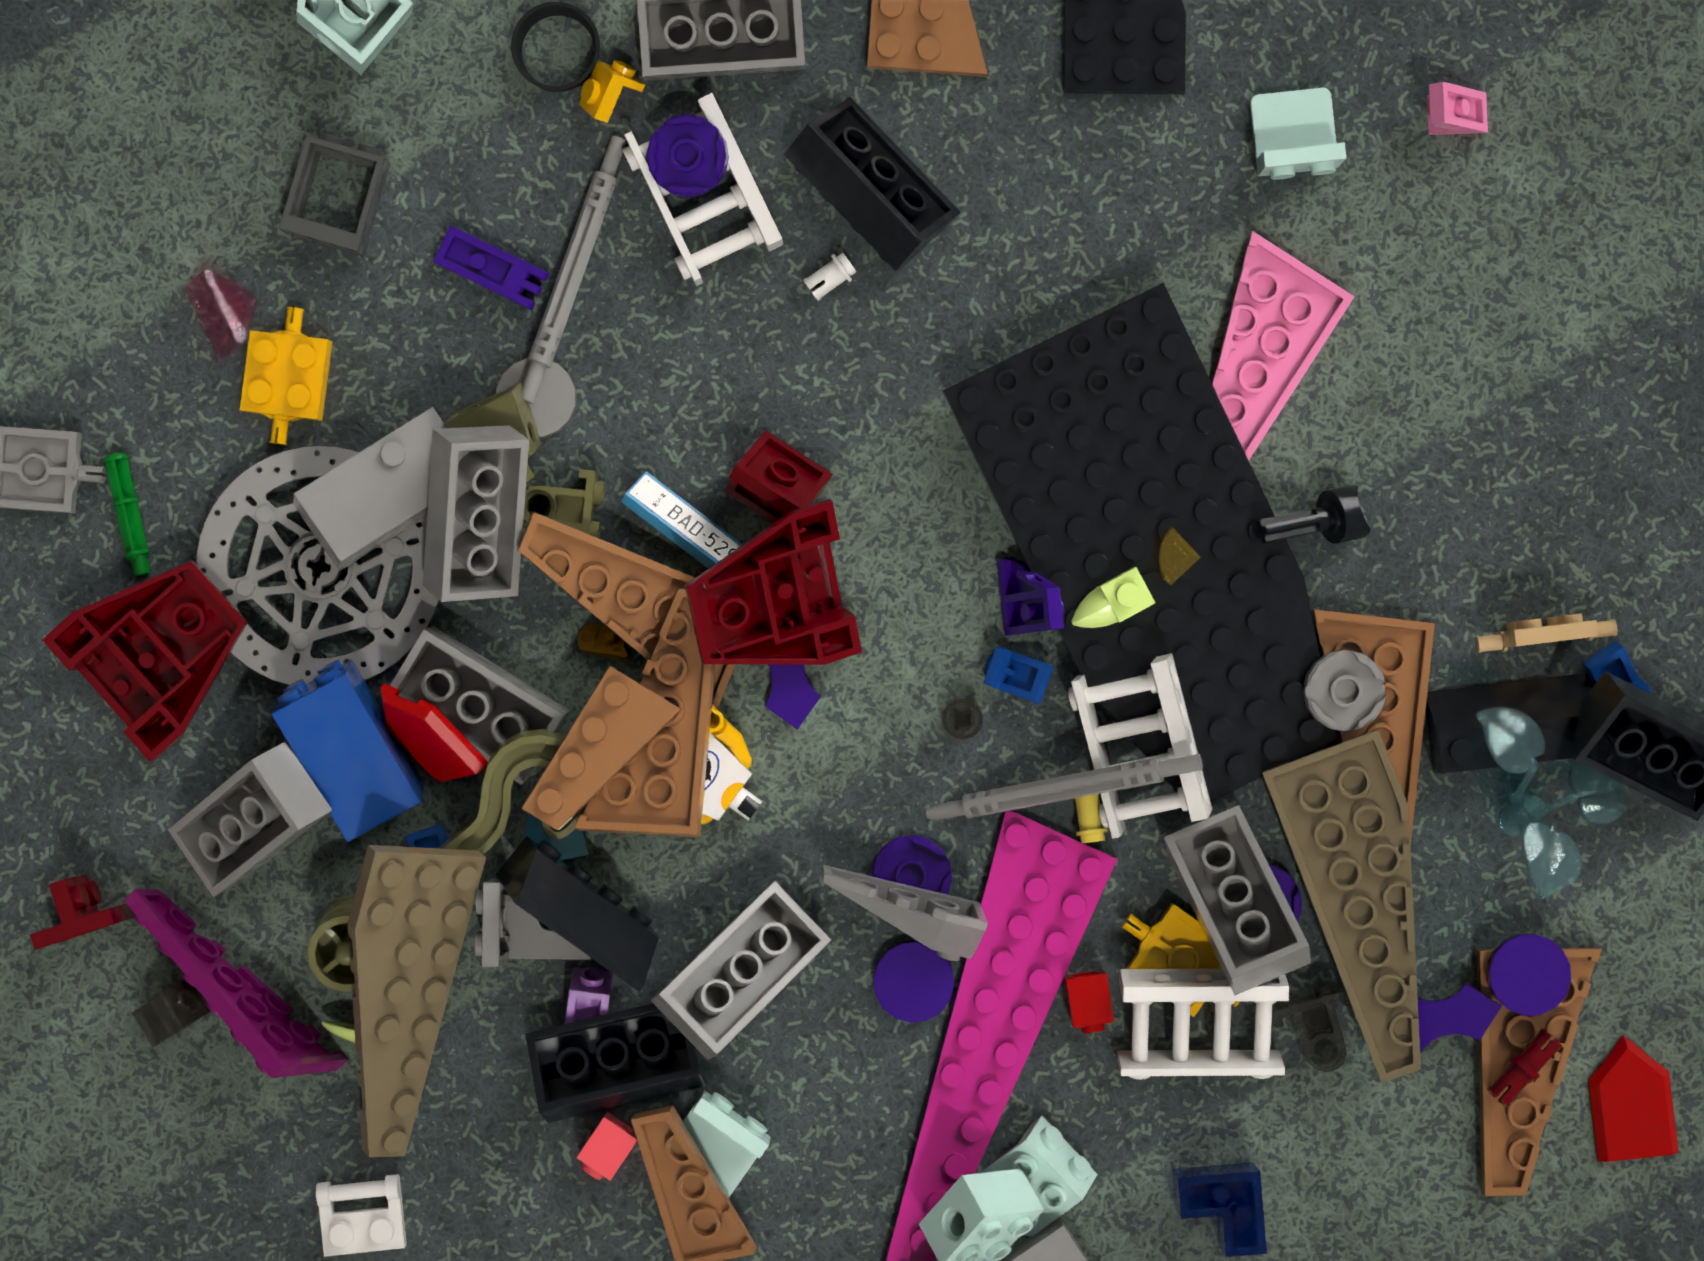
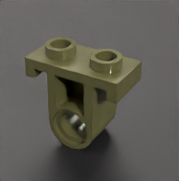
[523,469,605,539]

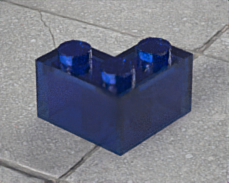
[1172,1162,1267,1257]

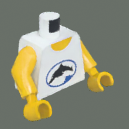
[701,703,762,825]

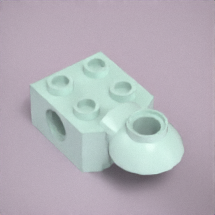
[296,0,413,75]
[919,1169,1044,1261]

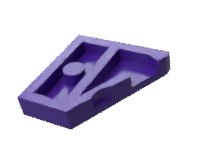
[996,557,1064,636]

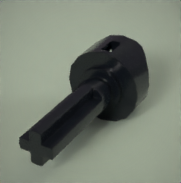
[1255,485,1371,544]

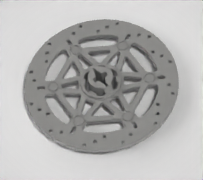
[196,446,439,685]

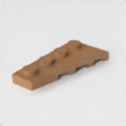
[522,666,682,831]
[631,1105,757,1261]

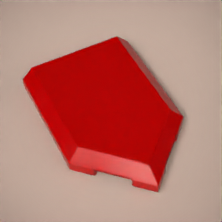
[380,684,488,783]
[1588,1035,1679,1162]

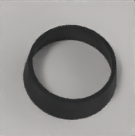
[511,2,600,92]

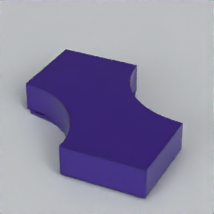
[765,665,821,729]
[1418,983,1502,1052]

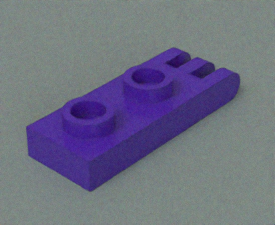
[433,225,549,310]

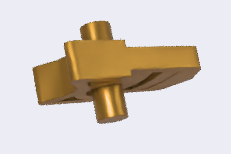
[578,623,631,662]

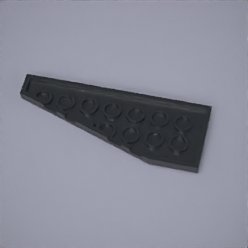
[1063,0,1186,94]

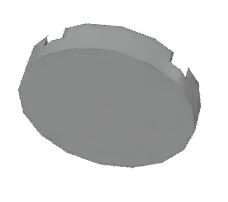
[496,358,577,438]
[1303,650,1386,731]

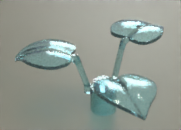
[1476,707,1627,900]

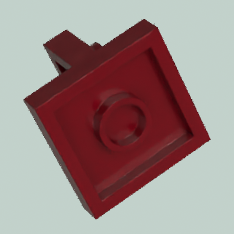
[725,430,833,523]
[30,874,134,950]

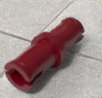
[1487,1029,1562,1108]

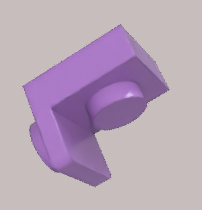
[565,967,613,1024]

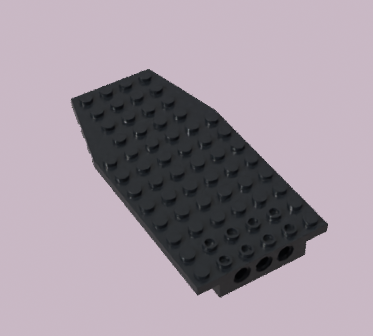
[942,282,1337,802]

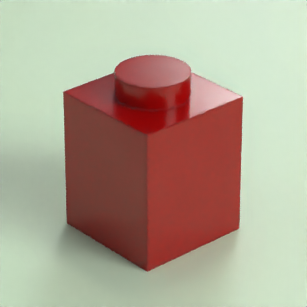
[1064,970,1114,1033]

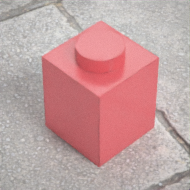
[577,1111,637,1181]

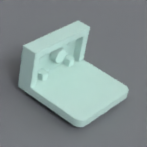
[1250,88,1346,180]
[683,1090,771,1198]
[981,1115,1098,1237]

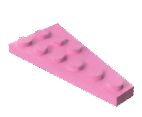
[1212,231,1355,460]

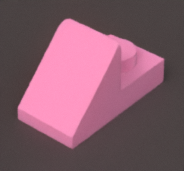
[1427,82,1488,135]

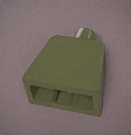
[444,382,541,482]

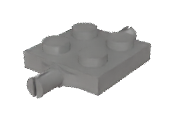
[0,426,106,514]

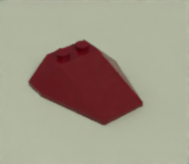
[685,499,862,665]
[42,561,248,763]

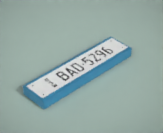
[621,471,743,569]

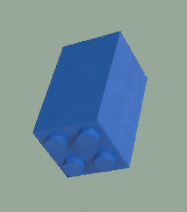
[272,659,425,842]

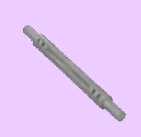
[522,136,627,404]
[926,754,1203,820]

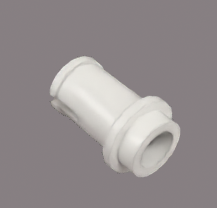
[803,253,857,301]

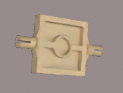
[1475,613,1618,653]

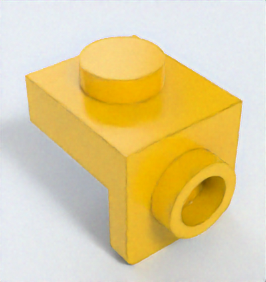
[578,60,646,123]

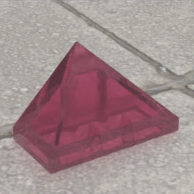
[185,269,257,360]

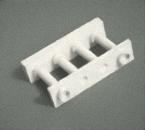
[622,93,783,286]
[1068,653,1212,839]
[1117,968,1289,1080]

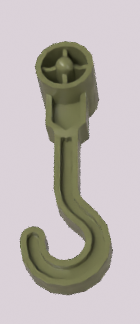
[307,729,588,992]

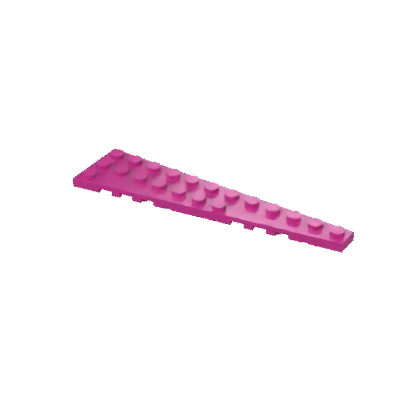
[885,811,1117,1261]

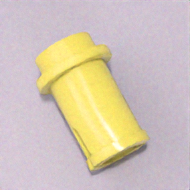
[1074,794,1108,844]

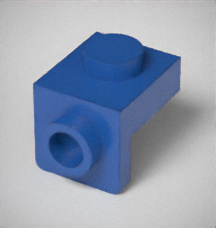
[1582,641,1652,694]
[984,646,1054,704]

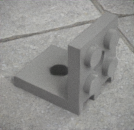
[475,876,593,967]

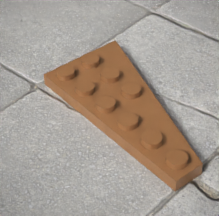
[1311,609,1435,846]

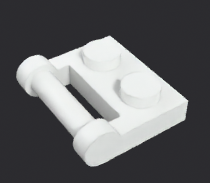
[316,1174,407,1257]

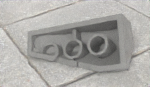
[821,865,988,961]

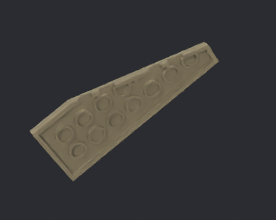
[1262,730,1421,1083]
[348,845,486,1157]

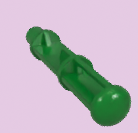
[104,452,150,577]

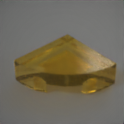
[1159,527,1200,586]

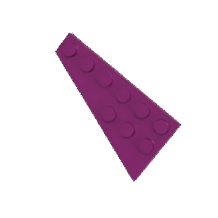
[125,889,349,1078]

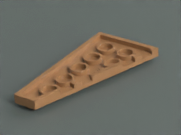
[867,0,987,77]
[517,512,736,715]
[575,589,716,837]
[1476,947,1602,1196]

